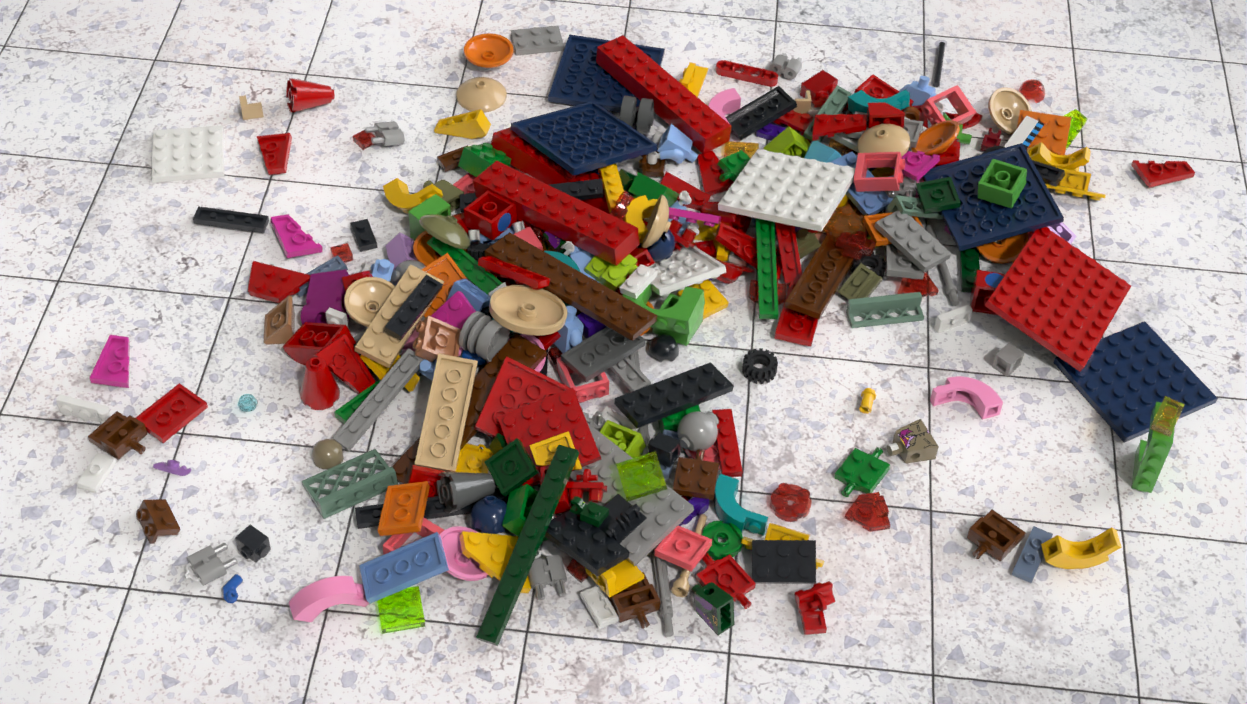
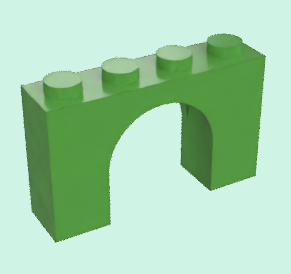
[623,283,705,335]
[1131,402,1177,493]

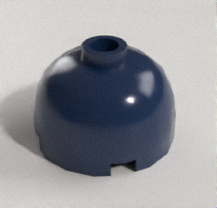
[638,229,675,262]
[470,496,507,534]

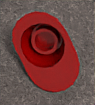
[715,258,754,284]

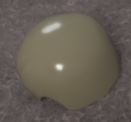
[312,439,344,469]

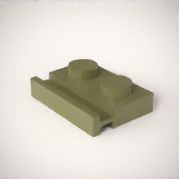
[796,228,821,259]
[838,263,883,300]

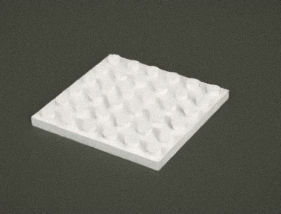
[718,149,855,232]

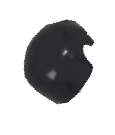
[649,334,679,362]

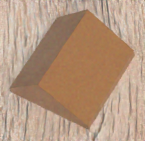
[264,295,295,345]

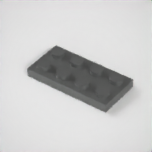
[561,327,646,382]

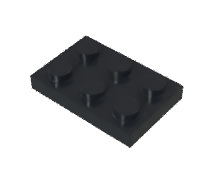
[752,540,816,584]

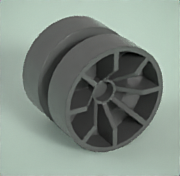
[620,96,655,135]

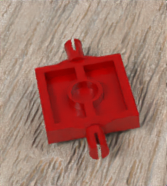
[696,553,756,609]

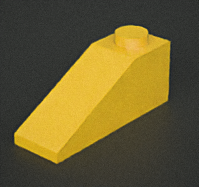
[434,109,491,139]

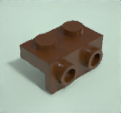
[639,148,666,177]
[136,499,181,544]

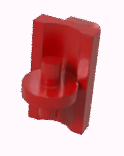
[669,219,697,251]
[566,469,607,503]
[794,581,835,614]

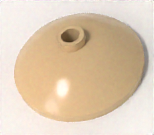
[456,77,507,113]
[988,87,1032,135]
[857,124,910,157]
[641,195,671,248]
[344,277,395,327]

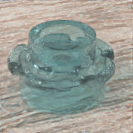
[238,394,258,412]

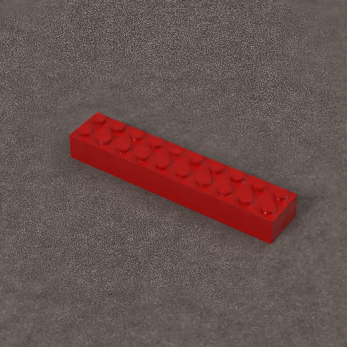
[596,35,732,154]
[491,127,644,221]
[473,161,640,266]

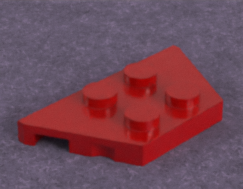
[248,261,311,303]

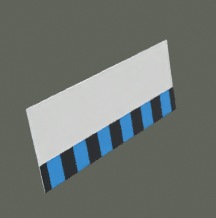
[1004,116,1045,149]

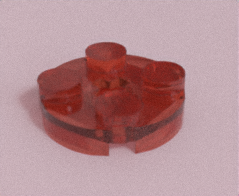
[610,192,633,219]
[770,483,812,522]

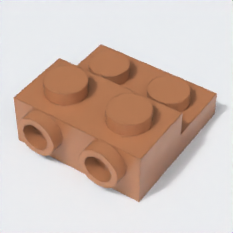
[413,315,461,362]

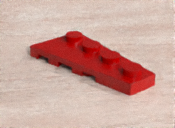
[715,222,782,281]

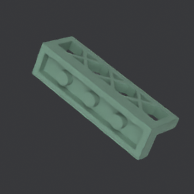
[803,85,852,143]
[887,195,943,220]
[846,292,924,328]

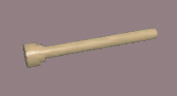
[671,514,707,597]

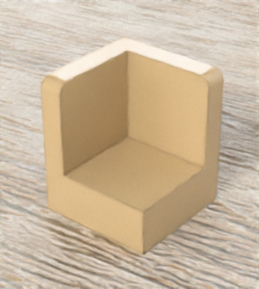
[793,90,812,114]
[239,95,264,120]

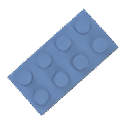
[831,151,893,216]
[359,532,449,603]

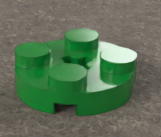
[702,521,743,561]

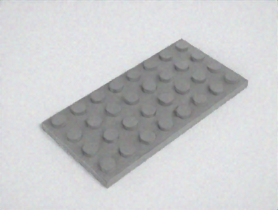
[537,423,694,566]

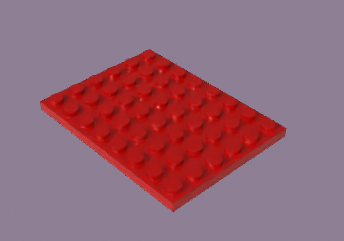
[984,227,1131,372]

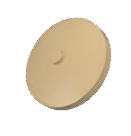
[489,285,567,336]

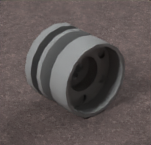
[459,311,510,362]

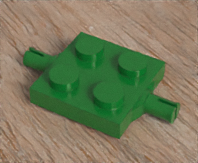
[717,150,750,181]
[835,447,890,497]

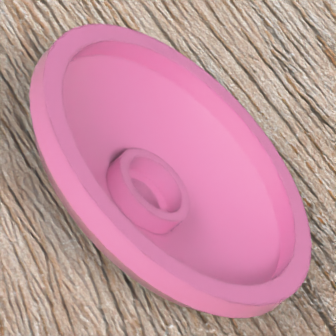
[440,526,489,581]

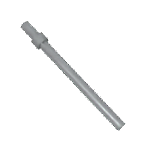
[926,225,960,306]

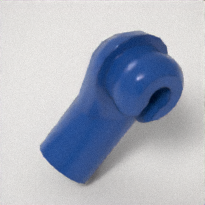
[222,574,243,603]

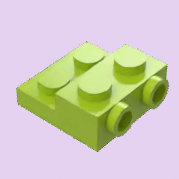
[584,254,638,291]

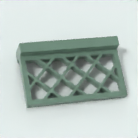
[301,449,398,519]

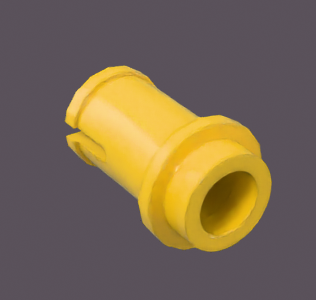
[859,388,877,414]

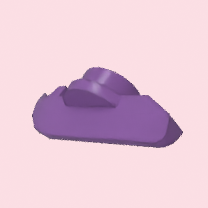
[153,460,191,476]

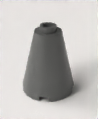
[436,471,497,513]

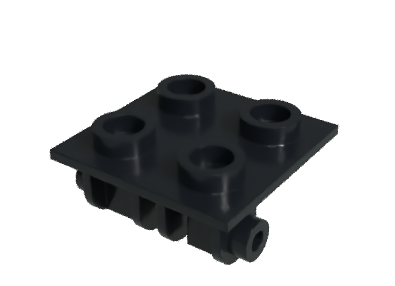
[599,494,647,544]

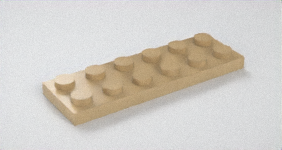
[355,264,444,368]
[415,354,478,472]

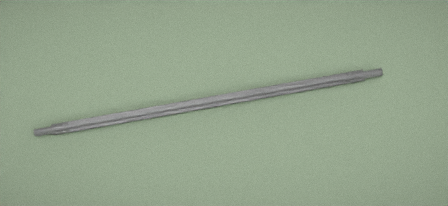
[628,350,674,637]

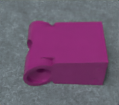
[300,269,350,325]

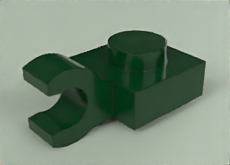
[570,496,609,528]

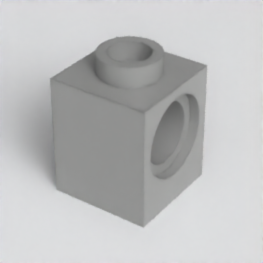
[992,343,1024,377]

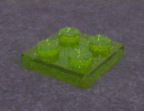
[616,451,667,501]
[377,586,426,634]

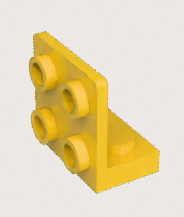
[586,560,644,598]

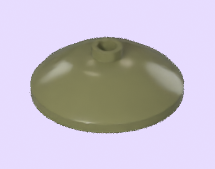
[419,214,471,249]

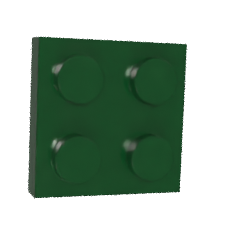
[916,177,960,214]
[485,438,539,496]

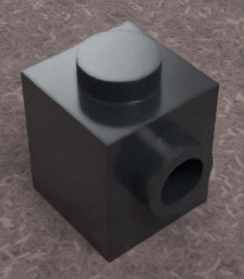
[647,432,680,468]
[235,524,271,563]

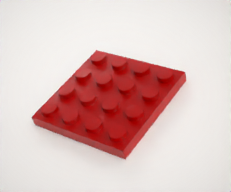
[474,356,577,438]
[497,387,602,487]

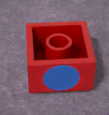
[464,190,517,240]
[970,270,1005,315]

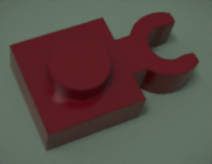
[980,128,1002,151]

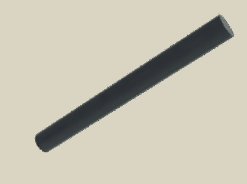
[933,42,945,87]

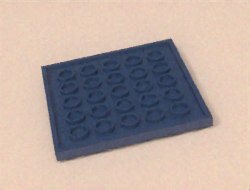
[548,34,665,112]
[510,101,657,175]
[922,143,1064,251]
[1053,321,1218,443]

